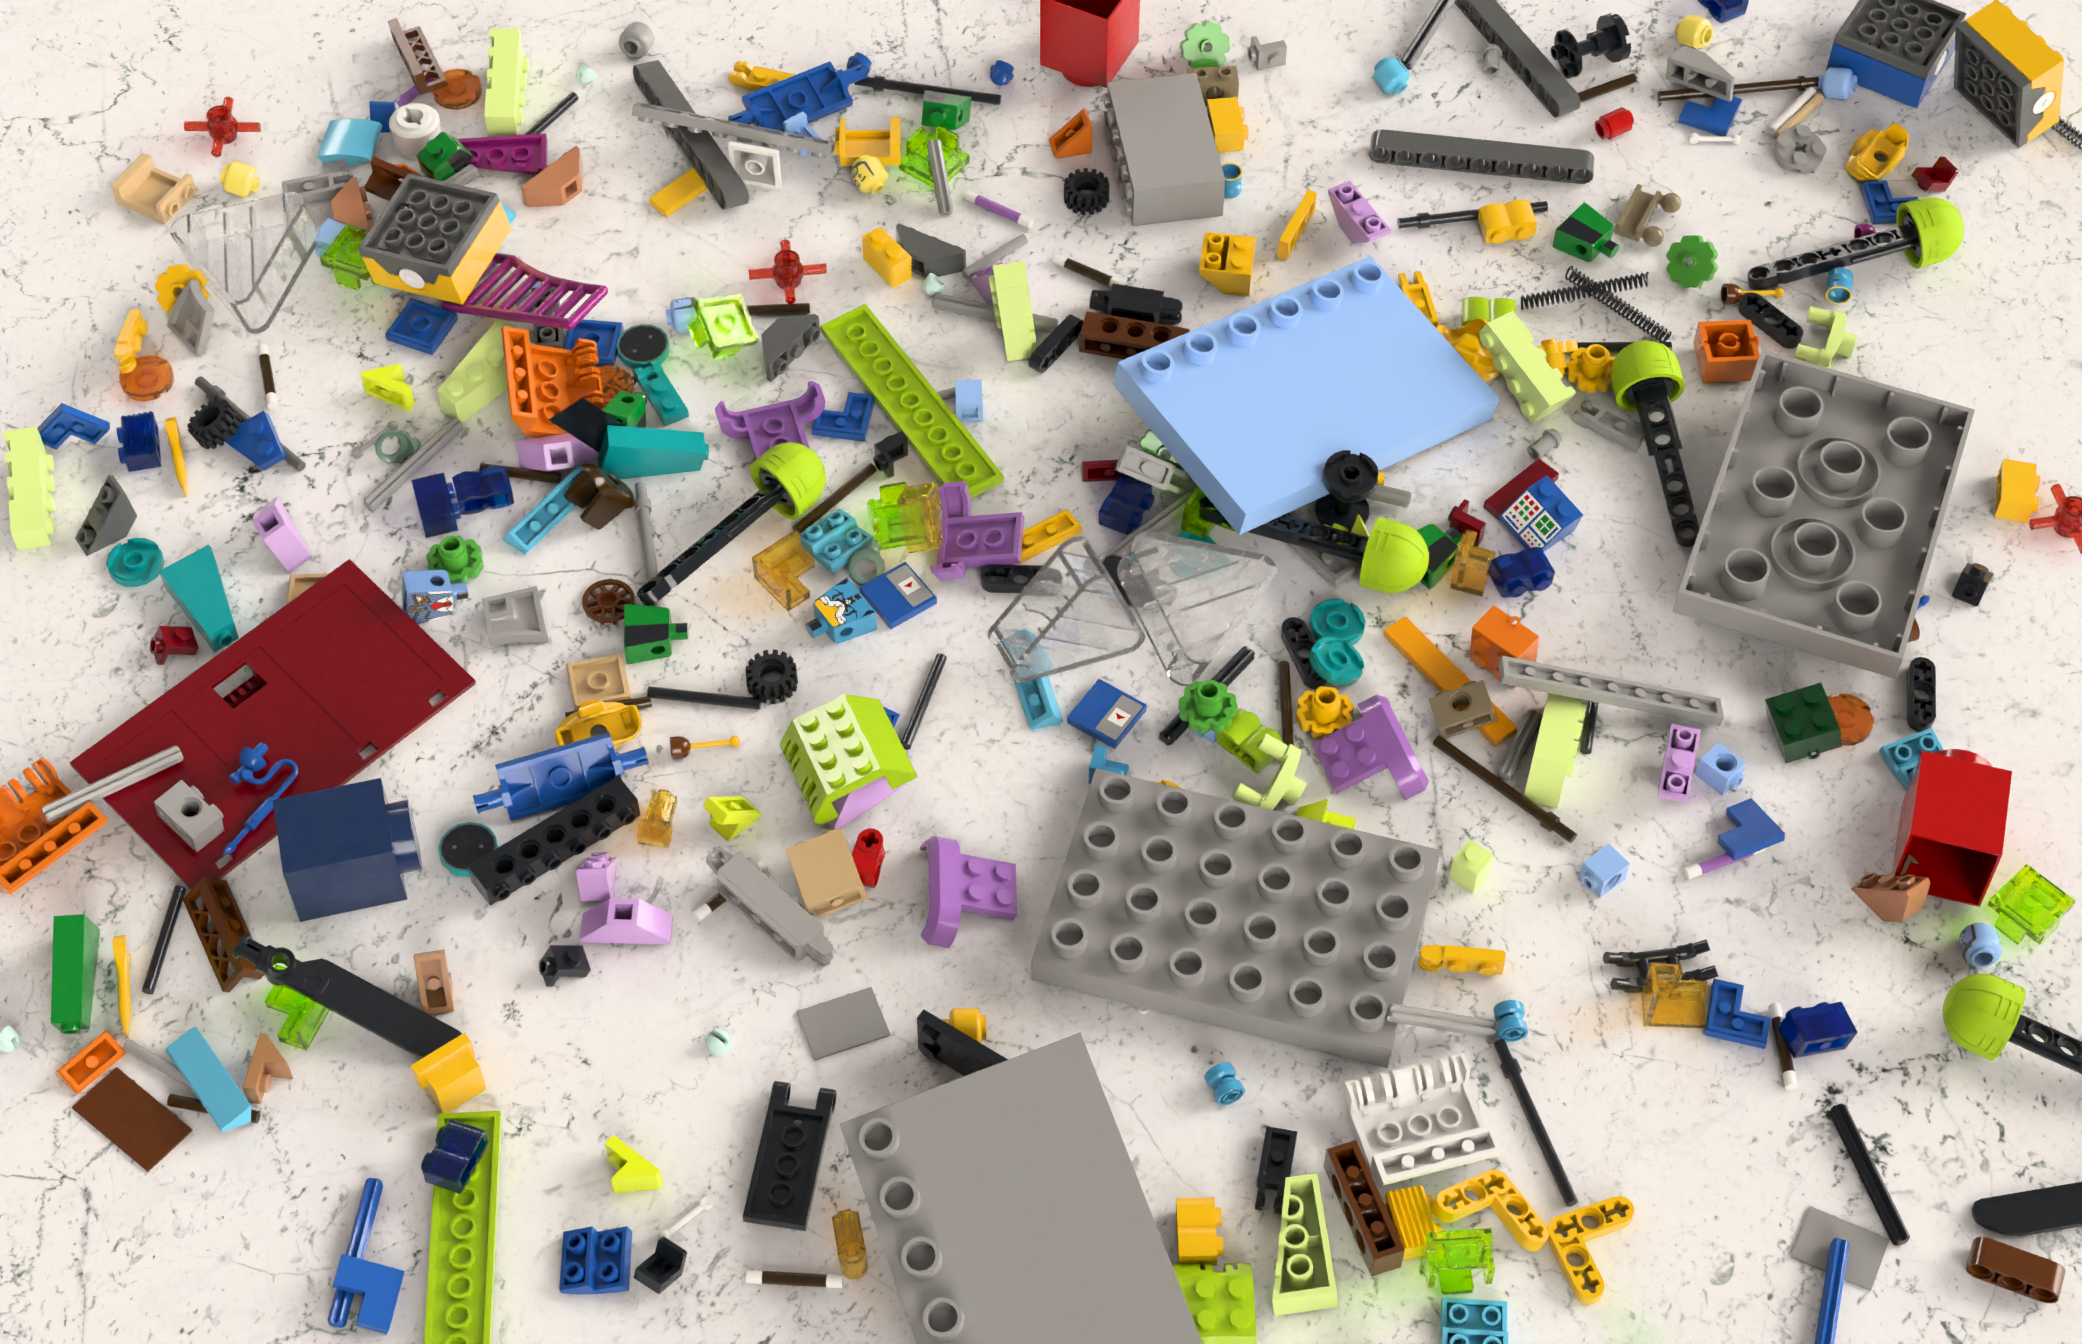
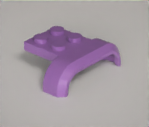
[715,381,825,460]
[930,481,1024,581]
[1312,694,1429,800]
[920,836,1017,948]

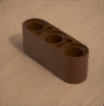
[1965,1237,2066,1303]

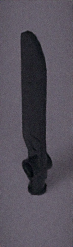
[232,933,462,1057]
[1971,1182,2082,1236]

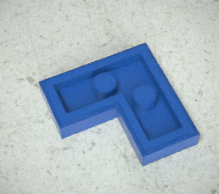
[1678,96,1742,136]
[1860,180,1918,225]
[812,392,875,442]
[37,403,110,450]
[1717,798,1785,861]
[1704,979,1770,1049]
[332,1254,405,1335]

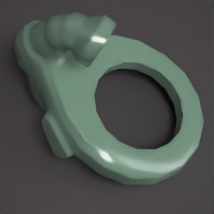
[375,429,421,464]
[848,540,885,586]

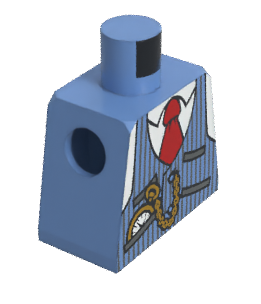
[402,570,468,624]

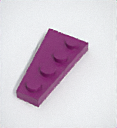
[458,133,548,175]

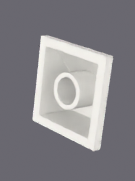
[728,142,782,190]

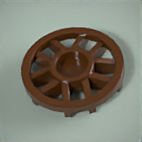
[582,579,635,625]

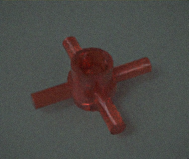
[184,97,261,157]
[749,240,827,304]
[2029,484,2082,554]

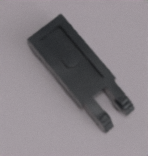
[1255,1126,1298,1214]

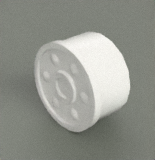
[389,103,443,160]

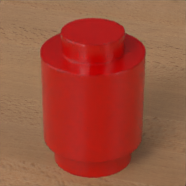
[1595,107,1634,139]

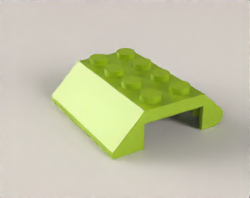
[780,694,918,825]
[1172,1263,1257,1344]

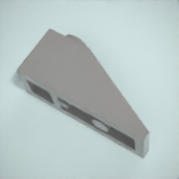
[1666,46,1735,102]

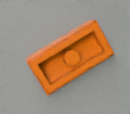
[55,1030,126,1094]

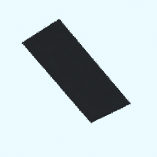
[549,397,625,453]

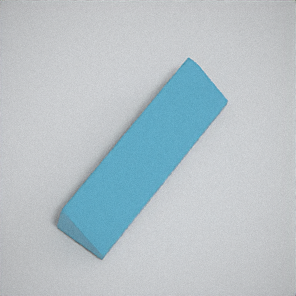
[502,465,582,554]
[1001,626,1063,730]
[166,1027,251,1132]

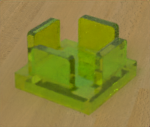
[899,126,970,189]
[320,224,378,291]
[688,293,760,359]
[867,482,931,550]
[1988,864,2076,945]
[1420,1228,1495,1295]

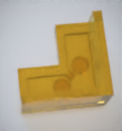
[897,482,944,553]
[752,530,815,612]
[1450,530,1496,597]
[1641,963,1708,1028]

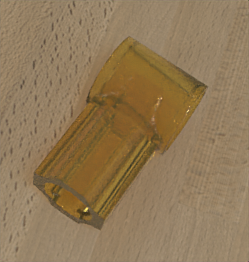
[637,789,678,848]
[832,1209,869,1279]

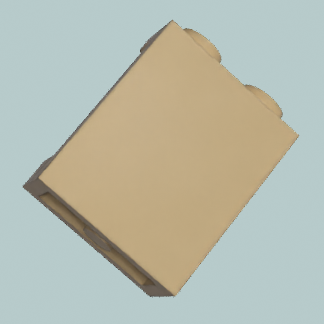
[111,153,197,224]
[786,828,868,918]

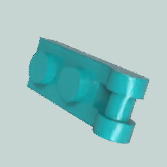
[633,360,689,426]

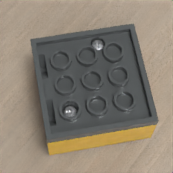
[1954,0,2064,148]
[358,173,511,305]

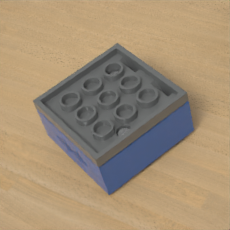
[1825,0,1967,108]

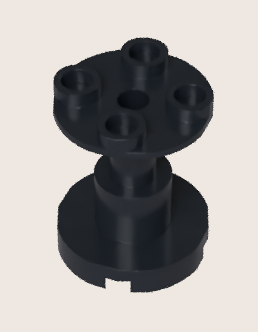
[1550,13,1631,79]
[1315,450,1378,532]

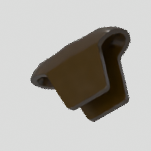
[564,464,635,530]

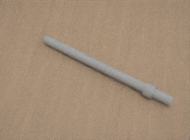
[634,482,662,607]

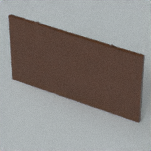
[72,1067,193,1172]

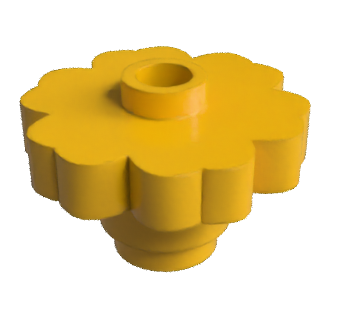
[155,264,209,312]
[1537,338,1578,375]
[1565,344,1615,394]
[1295,686,1354,739]

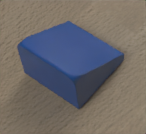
[369,101,396,133]

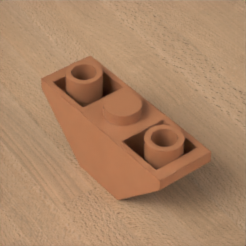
[521,146,582,207]
[331,177,374,245]
[1851,872,1930,923]

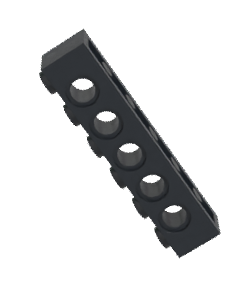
[467,776,640,906]

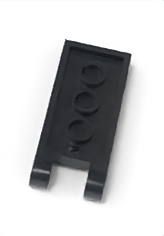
[917,1009,1008,1076]
[742,1081,837,1231]

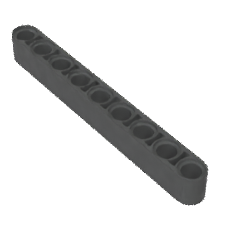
[1454,0,1580,118]
[633,60,749,210]
[1369,129,1594,184]

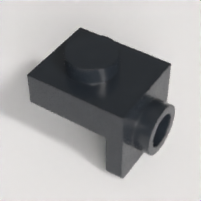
[873,431,908,478]
[1952,563,1994,607]
[539,945,591,987]
[633,1236,687,1294]

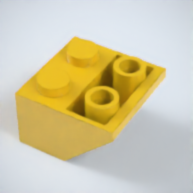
[1199,232,1256,296]

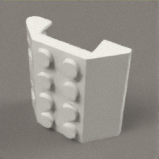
[1343,1053,1504,1185]

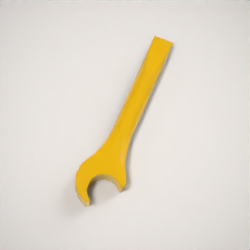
[164,417,187,497]
[112,935,131,1038]

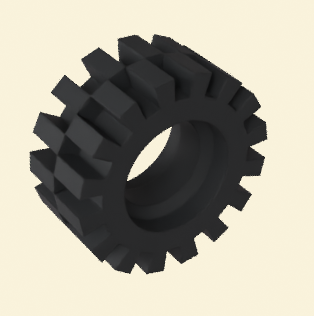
[1064,168,1110,215]
[187,398,241,449]
[745,649,798,704]

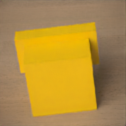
[411,1033,486,1113]

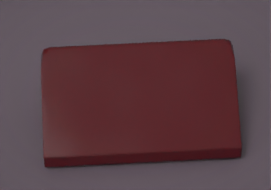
[1081,459,1135,482]

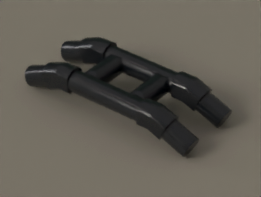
[1603,939,1719,993]

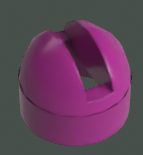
[1854,224,1876,239]

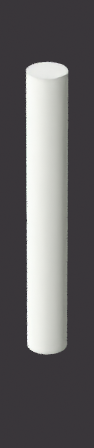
[1767,87,1816,135]

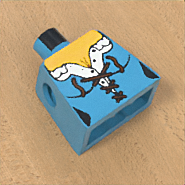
[805,577,877,644]

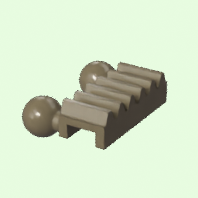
[1614,184,1681,247]

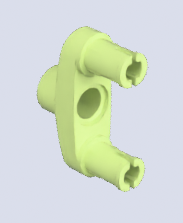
[1794,306,1857,368]
[1231,733,1306,810]

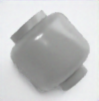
[619,22,655,59]

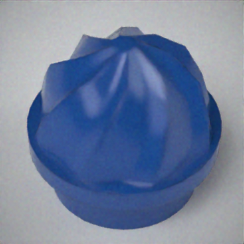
[846,52,872,74]
[990,60,1014,86]

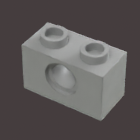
[154,780,225,852]

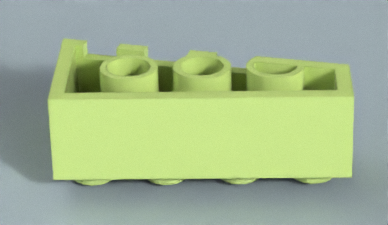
[484,28,529,135]
[989,261,1037,362]
[1478,311,1576,424]
[437,319,533,423]
[3,427,56,550]
[1524,693,1587,808]
[1272,1173,1339,1316]

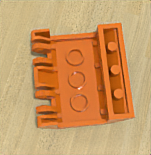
[501,326,604,438]
[0,757,109,895]

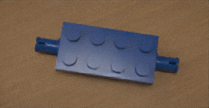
[728,61,868,132]
[473,732,649,820]

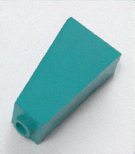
[597,425,709,479]
[159,544,239,652]

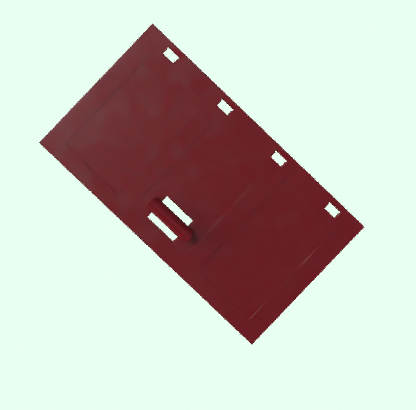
[69,559,476,890]

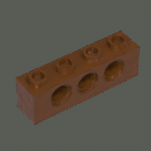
[1079,311,1190,360]
[1324,1140,1405,1277]

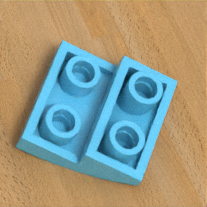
[317,119,382,166]
[796,509,875,573]
[1879,728,1944,791]
[1441,1297,1508,1344]

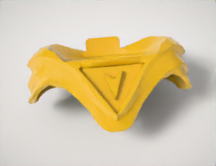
[1845,123,1909,182]
[1436,318,1501,382]
[555,699,642,750]

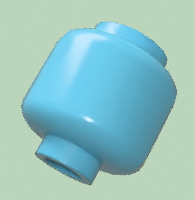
[1373,56,1410,94]

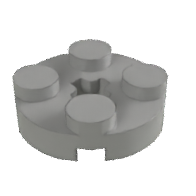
[1774,125,1827,173]

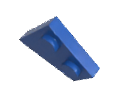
[224,410,287,470]

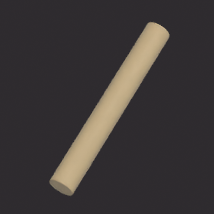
[1774,93,1824,139]

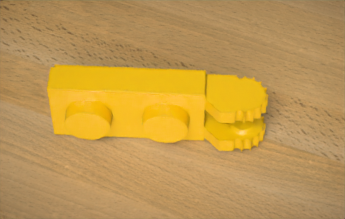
[728,61,795,91]
[1398,271,1439,328]
[114,309,148,373]
[1418,944,1506,976]

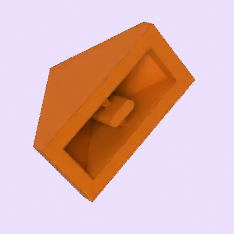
[1049,108,1092,159]

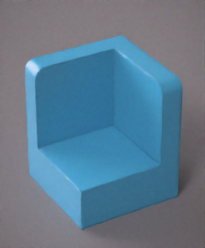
[1088,744,1129,784]

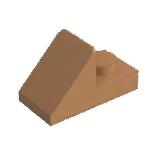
[413,949,454,1015]
[243,1033,293,1104]

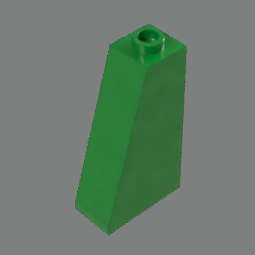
[51,914,100,1034]

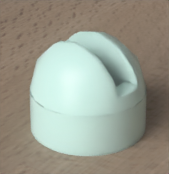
[576,62,598,84]
[923,273,946,296]
[0,1025,20,1052]
[706,1028,731,1056]

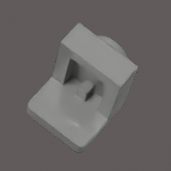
[1247,36,1287,70]

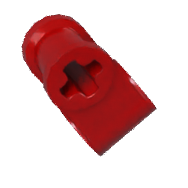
[852,828,885,888]

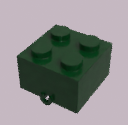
[1765,683,1842,764]

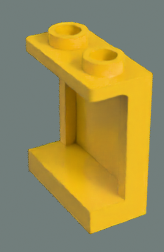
[835,116,901,166]

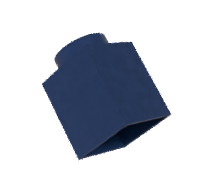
[273,778,423,922]

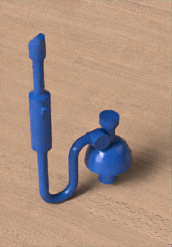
[222,742,298,855]

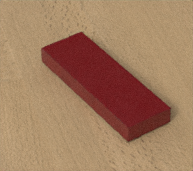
[1483,458,1559,522]

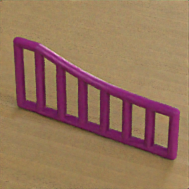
[441,253,608,330]

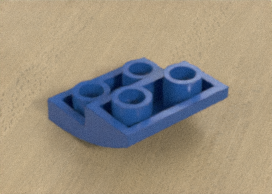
[559,1226,632,1294]

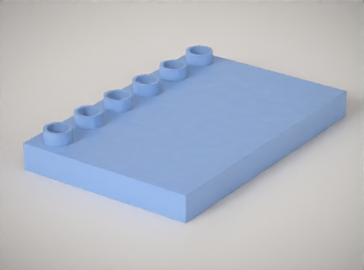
[1112,256,1500,535]

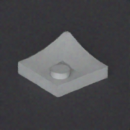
[167,279,215,355]
[482,586,549,646]

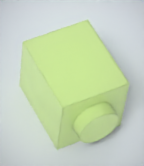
[1449,839,1494,894]

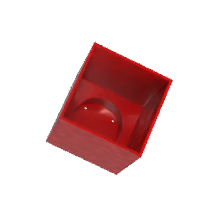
[1040,0,1140,88]
[1892,749,2012,907]

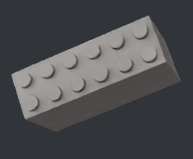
[1103,73,1225,226]

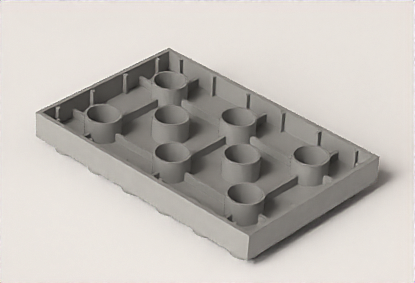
[1031,768,1441,1068]

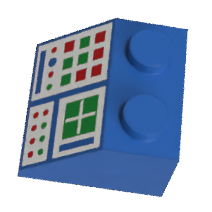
[1499,476,1583,558]

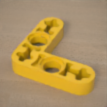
[1431,1170,1549,1252]
[1547,1196,1634,1305]

